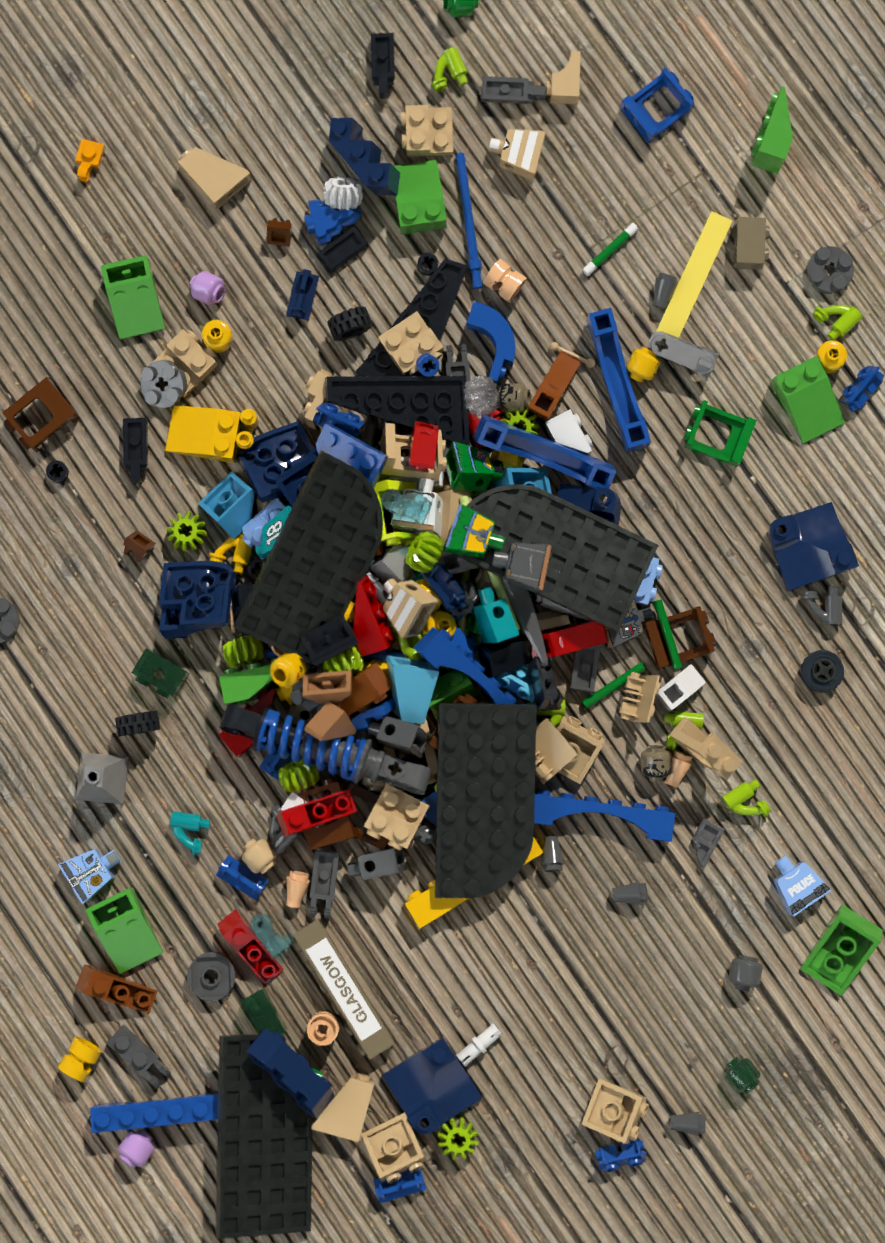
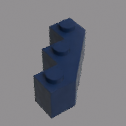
[328,118,400,195]
[247,1028,335,1119]

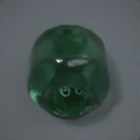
[724,1057,761,1095]

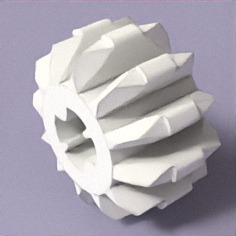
[323,176,363,210]

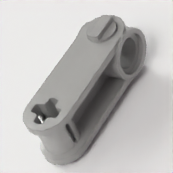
[649,331,719,377]

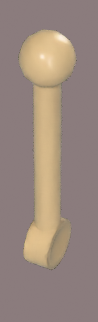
[550,342,595,368]

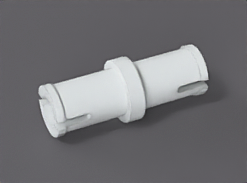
[456,1023,502,1067]

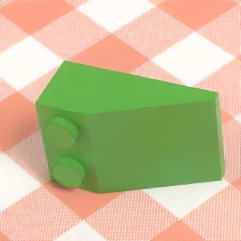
[394,160,447,235]
[770,356,845,444]
[800,904,883,996]

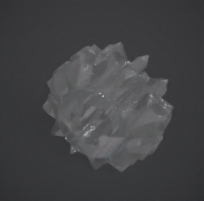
[463,375,499,416]

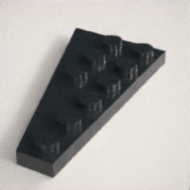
[354,258,467,376]
[325,376,470,446]

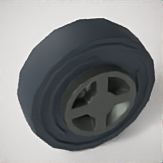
[801,650,844,693]

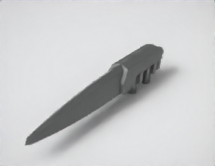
[500,577,548,665]

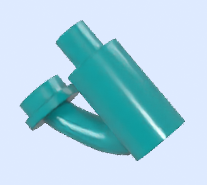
[170,811,211,856]

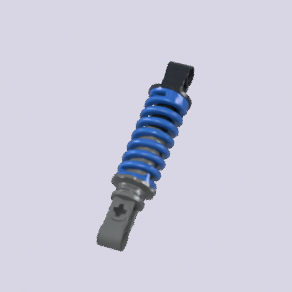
[219,704,432,795]

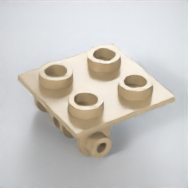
[619,672,660,723]
[535,718,578,784]

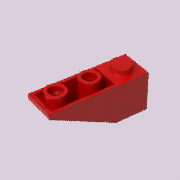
[409,421,439,471]
[353,575,394,657]
[531,621,608,658]
[219,688,277,758]
[276,789,357,838]
[217,909,284,985]

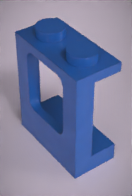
[620,67,694,144]

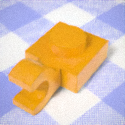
[75,139,105,182]

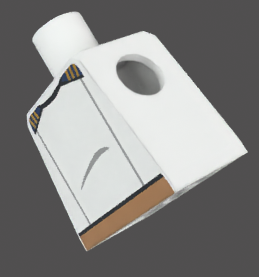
[391,478,443,537]

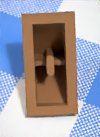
[302,670,352,705]
[305,701,356,741]

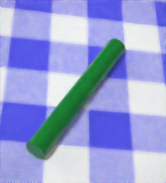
[653,599,683,670]
[582,662,646,709]

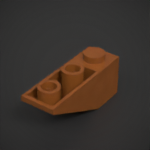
[528,351,581,422]
[338,662,393,719]
[76,964,158,1014]

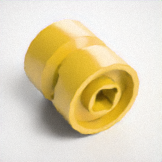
[58,1036,103,1082]

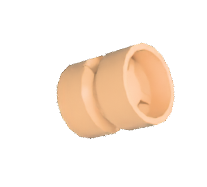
[483,259,527,303]
[307,1011,340,1046]

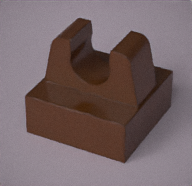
[267,218,292,247]
[123,530,156,562]

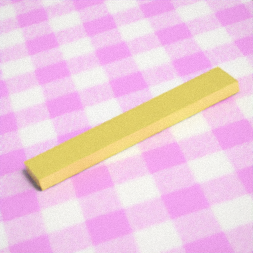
[656,211,732,342]

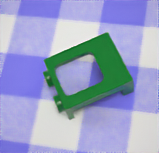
[683,400,757,467]

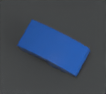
[351,698,395,732]

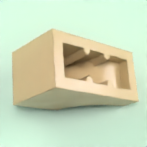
[546,51,580,104]

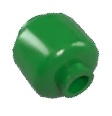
[443,0,479,18]

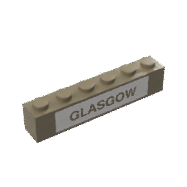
[292,918,395,1059]

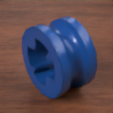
[416,353,440,377]

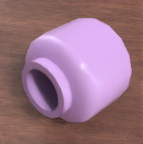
[190,271,226,306]
[118,1130,155,1168]

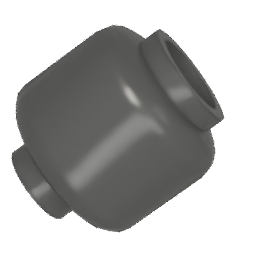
[729,955,763,992]

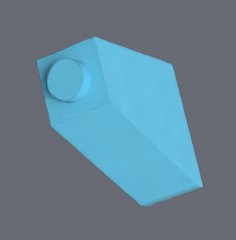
[386,655,439,725]

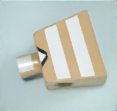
[489,129,545,181]
[383,579,438,639]

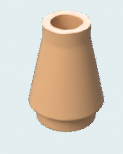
[665,750,692,788]
[286,871,310,908]

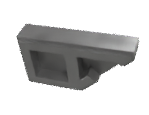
[692,818,725,868]

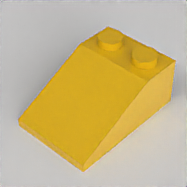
[165,406,242,464]

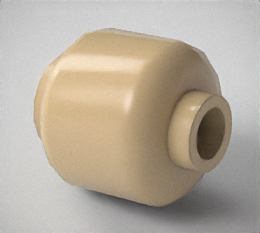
[242,838,277,875]

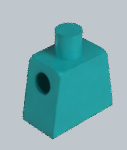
[473,586,519,643]

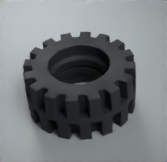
[327,306,373,341]
[115,710,160,737]

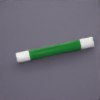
[582,223,639,276]

